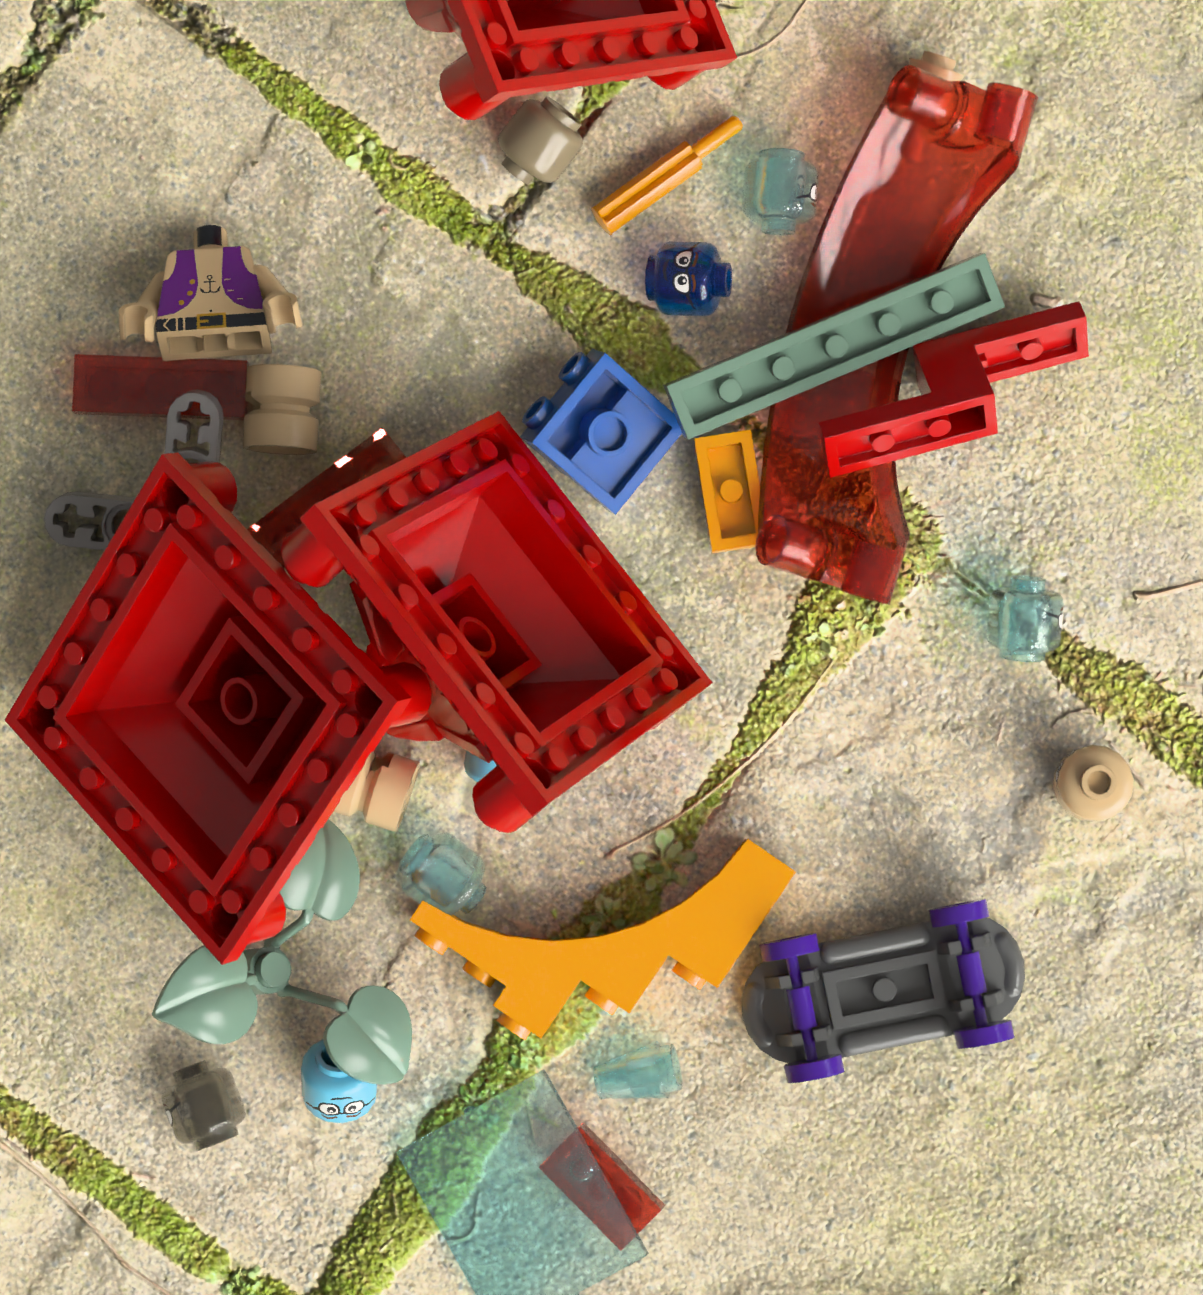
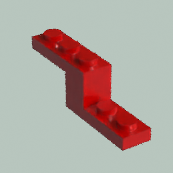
[818,301,1089,478]

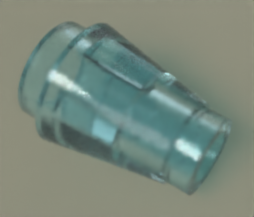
[593,1041,682,1100]

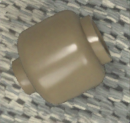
[498,96,583,185]

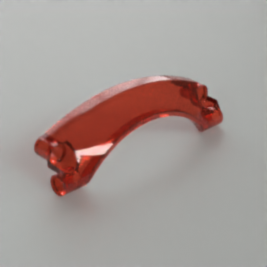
[755,64,1038,605]

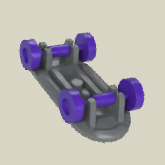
[741,899,1025,1083]

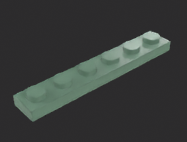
[663,253,1005,440]

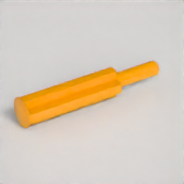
[591,116,743,236]

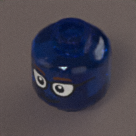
[645,241,732,316]

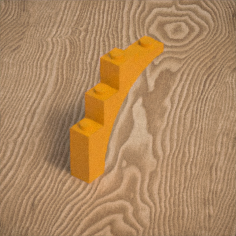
[410,839,796,1040]

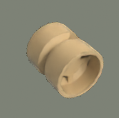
[243,364,321,455]
[333,751,420,832]

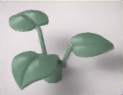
[152,819,412,1085]

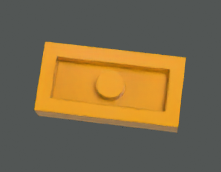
[693,429,769,554]

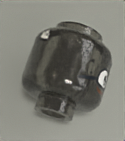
[161,1060,246,1151]

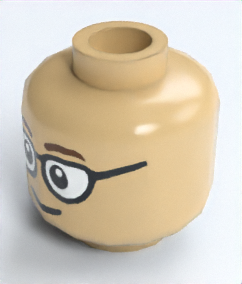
[1053,745,1134,821]

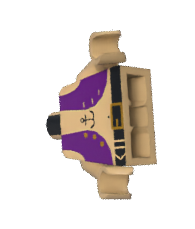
[119,225,303,361]

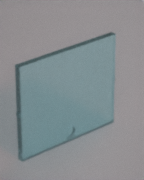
[396,1069,649,1295]

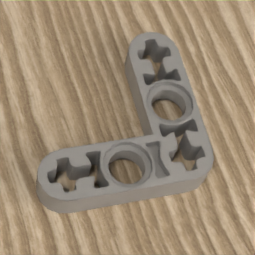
[44,390,223,550]

